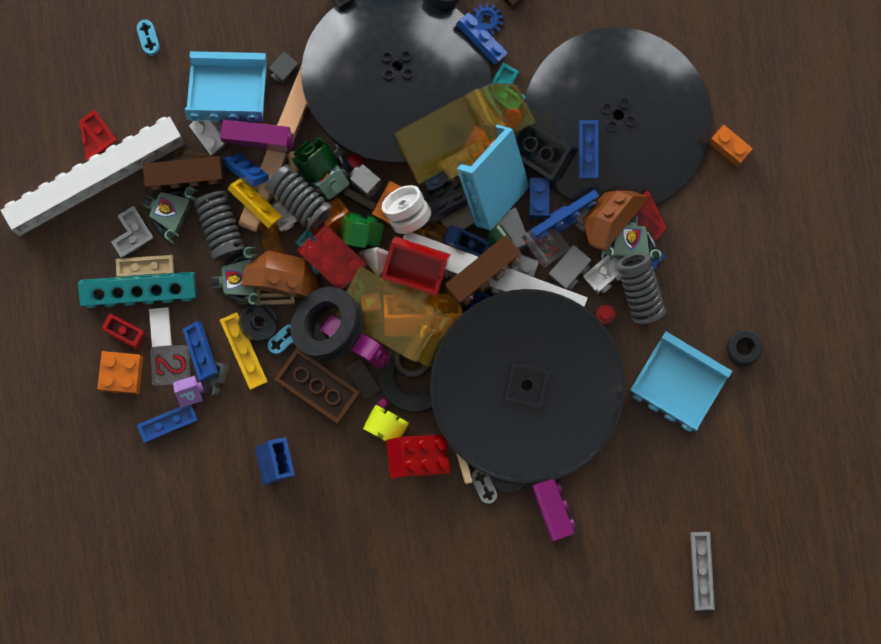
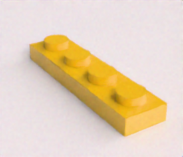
[220,312,268,390]

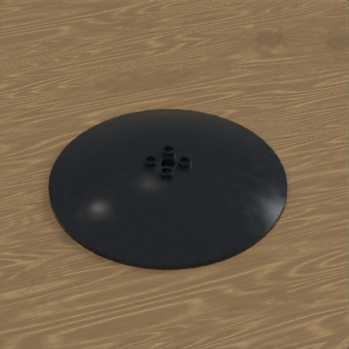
[301,0,491,164]
[523,27,711,205]
[430,289,625,483]

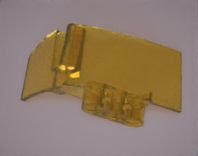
[394,83,536,184]
[335,266,456,367]

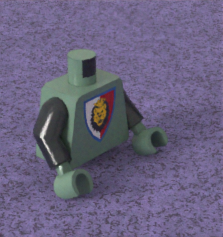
[298,144,352,200]
[143,187,198,244]
[601,215,661,263]
[211,247,261,306]

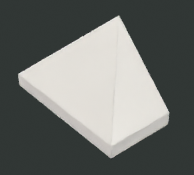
[358,247,388,277]

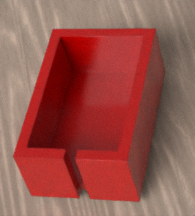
[297,222,367,290]
[381,236,451,296]
[386,435,450,479]

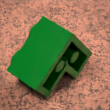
[338,213,384,248]

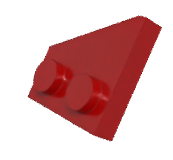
[79,110,117,161]
[635,191,666,241]

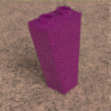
[220,120,295,154]
[320,315,390,370]

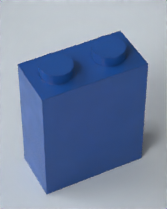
[255,437,295,486]

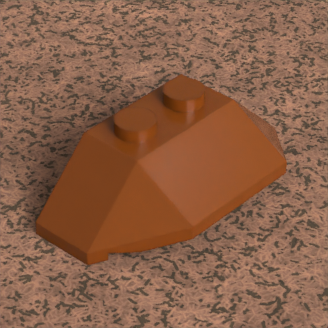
[583,191,648,251]
[241,251,320,299]

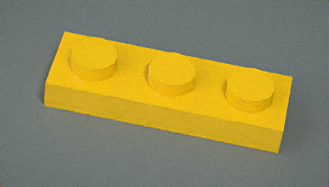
[228,178,283,228]

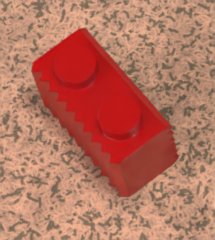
[101,314,146,350]

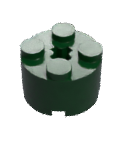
[292,137,338,181]

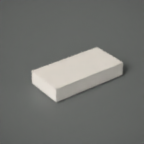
[149,307,172,348]

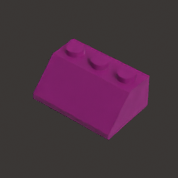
[531,479,576,542]

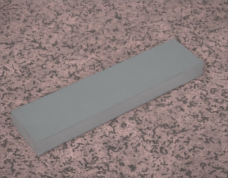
[690,532,715,611]

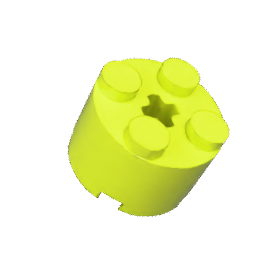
[363,405,409,441]

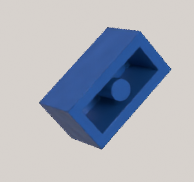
[529,178,549,220]

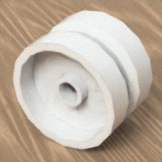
[382,185,431,234]

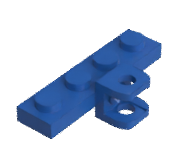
[529,190,599,241]

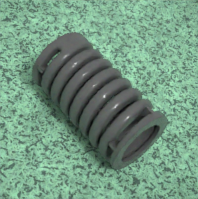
[264,165,333,232]
[194,191,245,261]
[616,252,666,324]

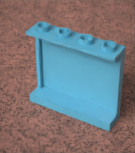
[185,51,267,123]
[457,125,530,231]
[629,332,732,433]

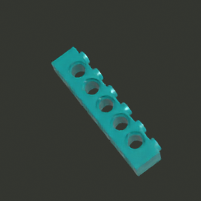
[78,272,197,308]

